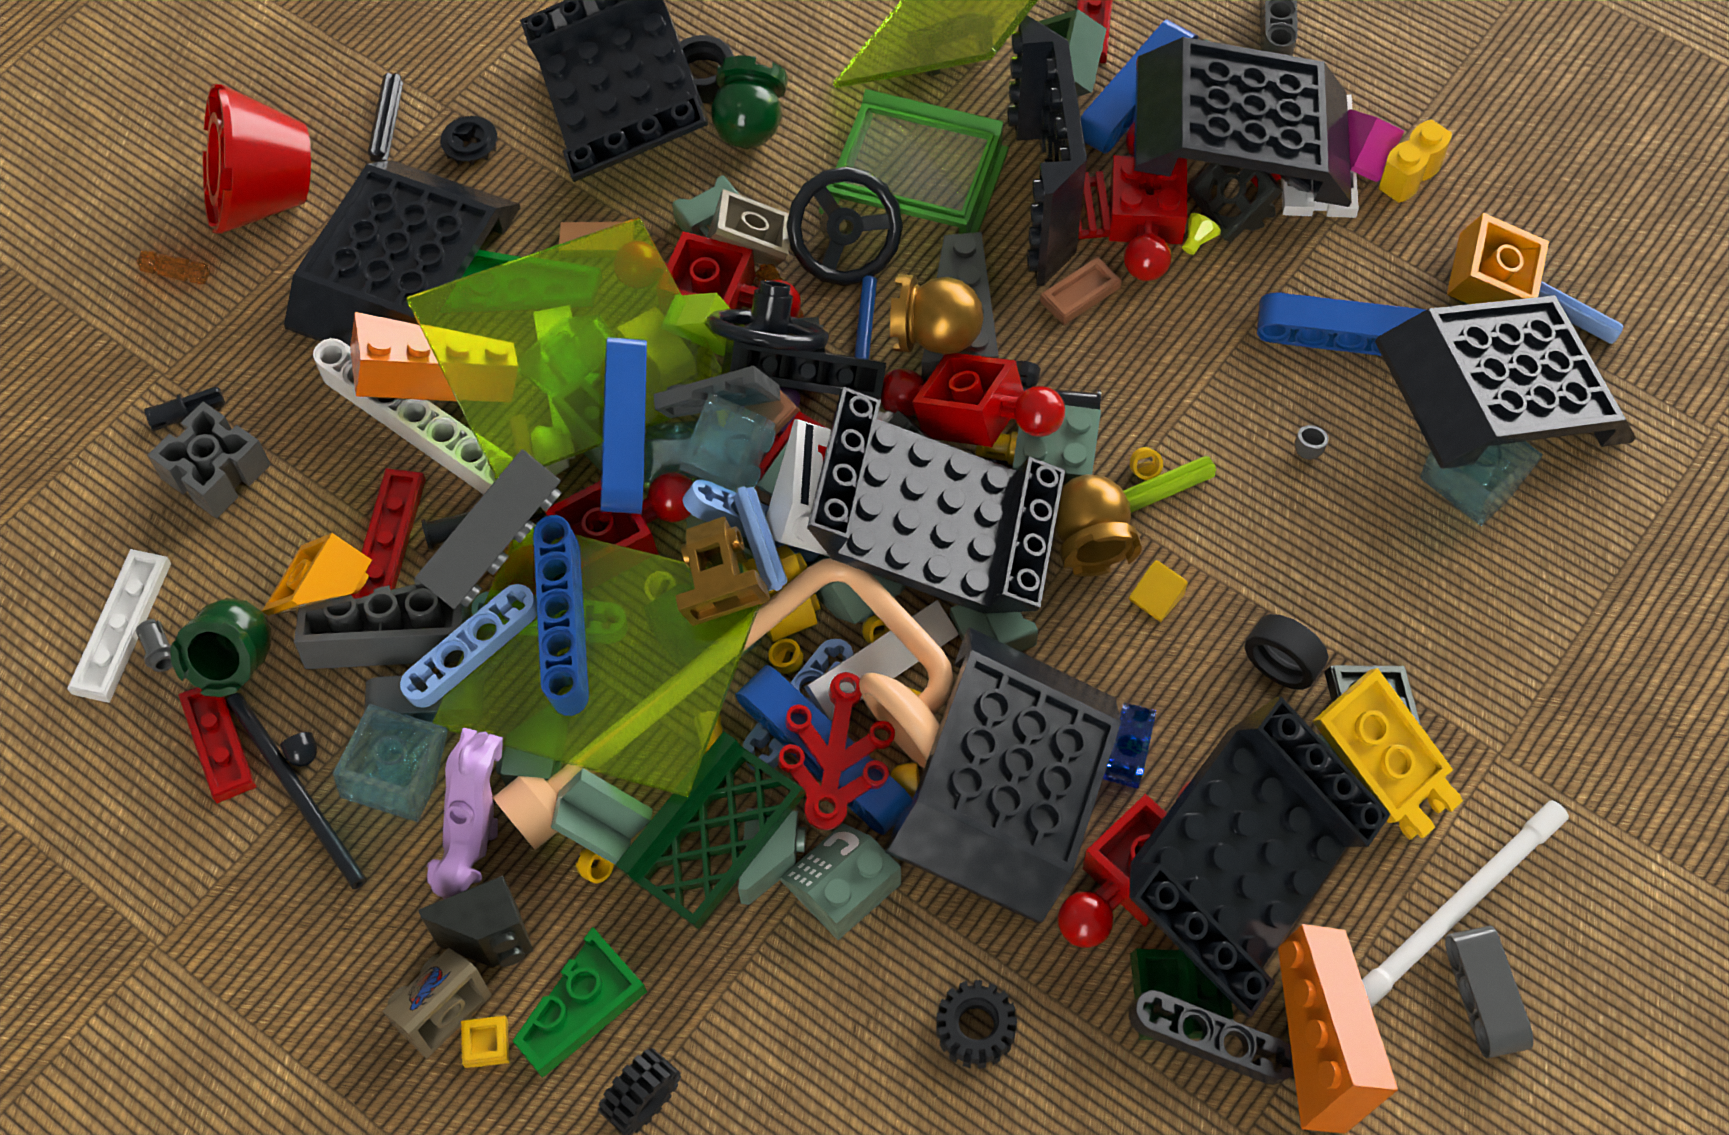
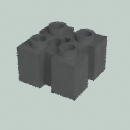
[147,402,271,519]

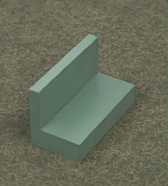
[551,768,653,864]

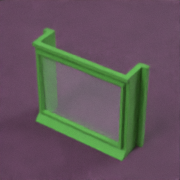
[819,89,1009,234]

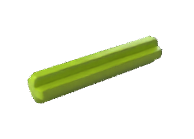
[1123,456,1216,512]

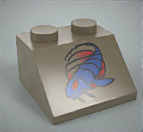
[383,948,492,1059]

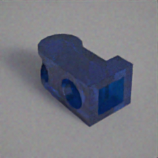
[1103,702,1156,789]

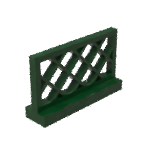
[615,731,806,929]

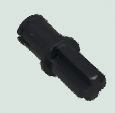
[144,387,225,432]

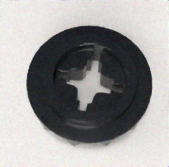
[440,116,498,166]

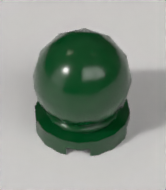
[711,55,788,149]
[170,598,271,697]

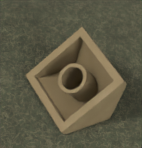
[707,189,789,269]

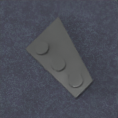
[654,366,781,418]

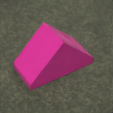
[1348,109,1404,182]

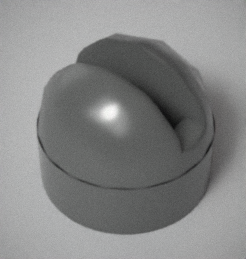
[1295,425,1329,460]

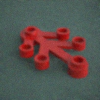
[778,672,895,830]

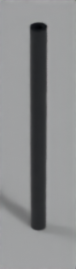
[227,693,367,889]

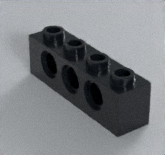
[721,339,886,400]

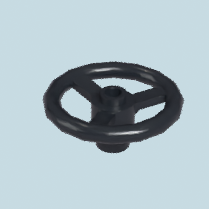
[786,166,903,286]
[706,280,829,351]

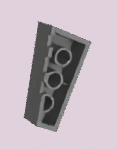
[922,232,999,382]
[415,449,562,609]
[294,579,472,669]

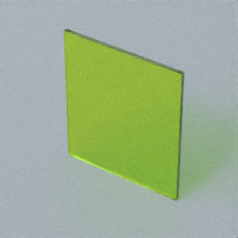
[833,0,1038,88]
[407,217,722,480]
[432,525,761,797]

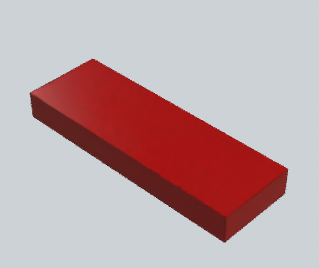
[178,687,257,803]

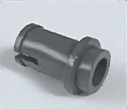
[136,619,173,672]

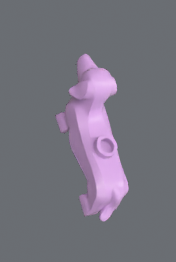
[427,728,503,900]

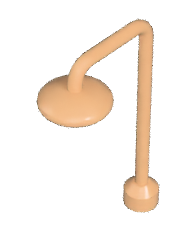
[492,558,954,850]

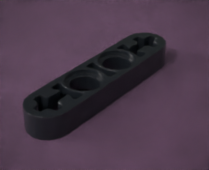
[1128,990,1294,1085]

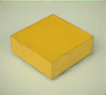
[461,1015,509,1068]

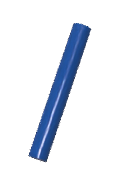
[854,276,877,359]

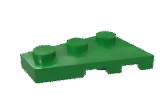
[512,926,647,1078]

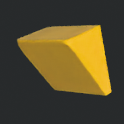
[1129,560,1188,622]

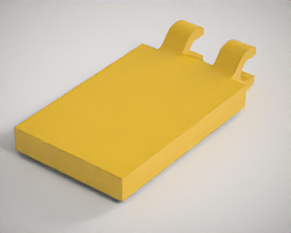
[1312,668,1463,840]

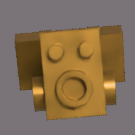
[675,516,770,626]

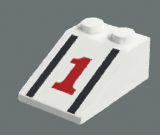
[766,419,831,557]

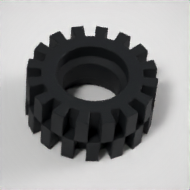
[936,980,1017,1069]
[598,1048,681,1135]

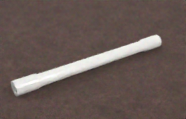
[1362,800,1569,1009]

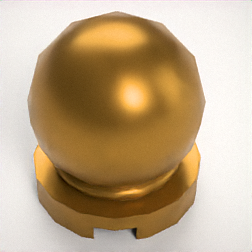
[890,274,984,354]
[1055,474,1142,577]

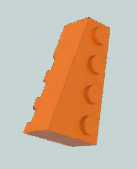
[350,312,518,404]
[1278,924,1398,1134]

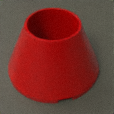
[202,84,311,234]

